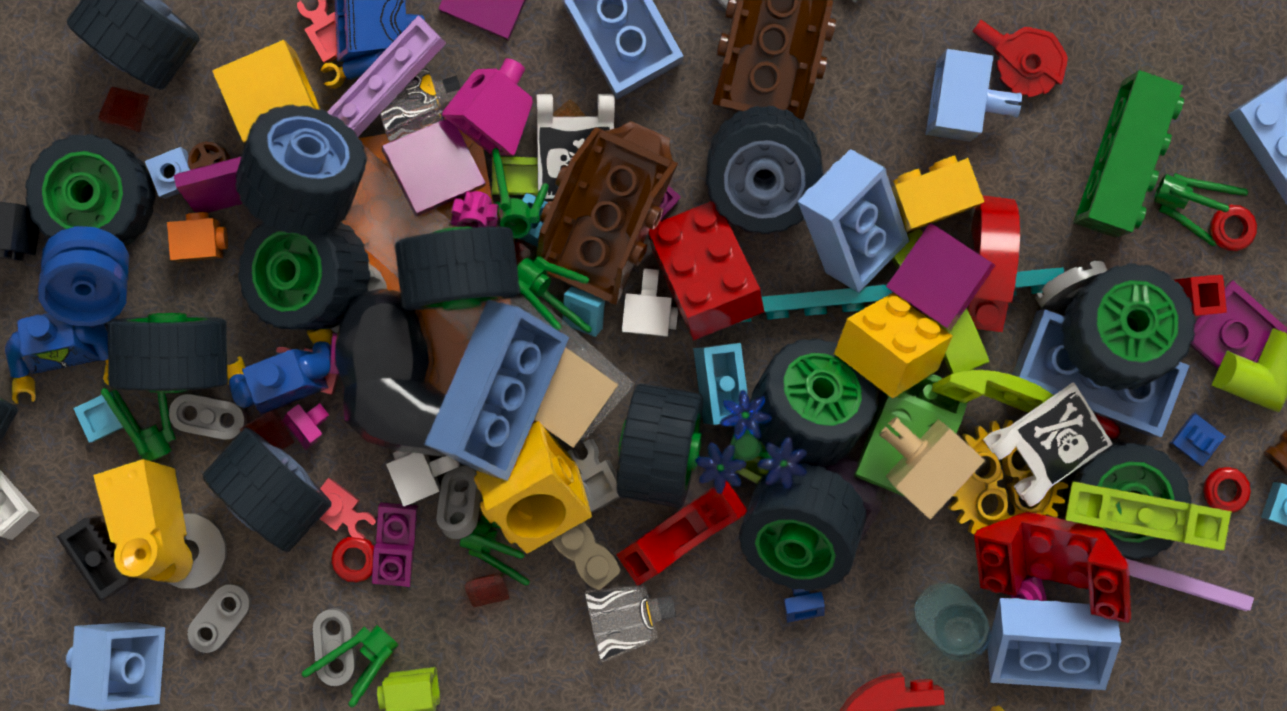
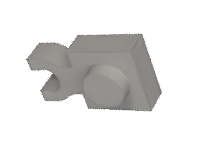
[567,439,620,512]

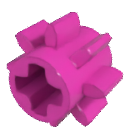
[451,191,499,228]

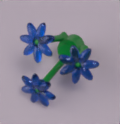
[695,390,807,494]

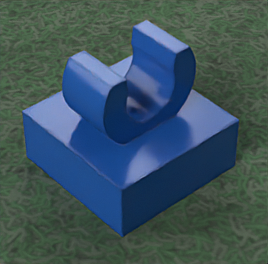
[1170,413,1226,466]
[784,589,825,623]

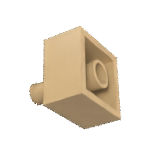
[880,417,985,519]

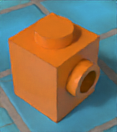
[167,212,228,262]

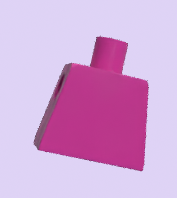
[441,58,533,156]

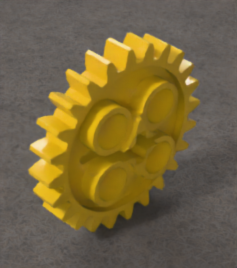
[948,420,1068,534]

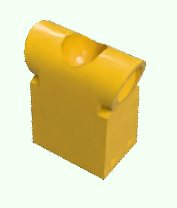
[93,459,193,583]

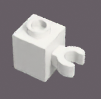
[622,269,678,337]
[386,451,461,506]

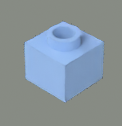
[145,147,190,199]

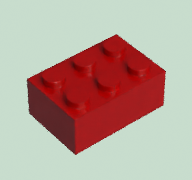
[648,201,765,341]

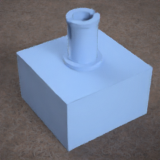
[925,49,1022,142]
[66,622,165,711]

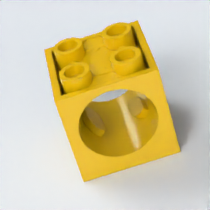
[212,40,321,143]
[474,421,592,554]

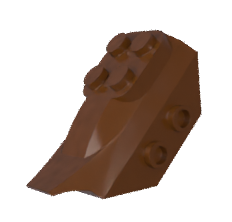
[712,0,836,120]
[536,121,678,305]

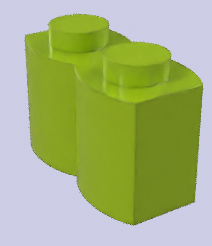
[377,667,440,711]

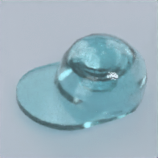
[914,583,991,662]

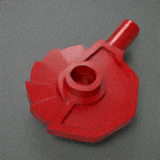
[972,19,1068,98]

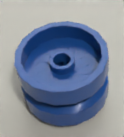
[38,226,129,326]

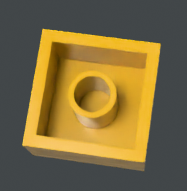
[892,155,984,233]
[834,292,953,398]

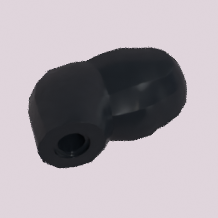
[335,288,446,457]

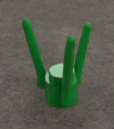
[492,148,549,239]
[1153,173,1248,246]
[517,256,592,333]
[101,388,176,461]
[460,515,530,586]
[301,625,399,708]

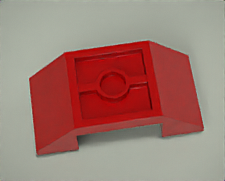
[974,511,1131,623]

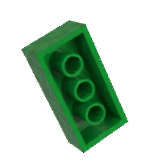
[1073,70,1184,238]

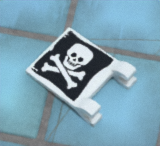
[537,94,615,199]
[983,383,1113,507]

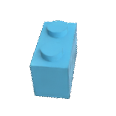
[693,343,751,425]

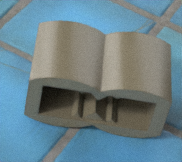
[552,522,620,590]

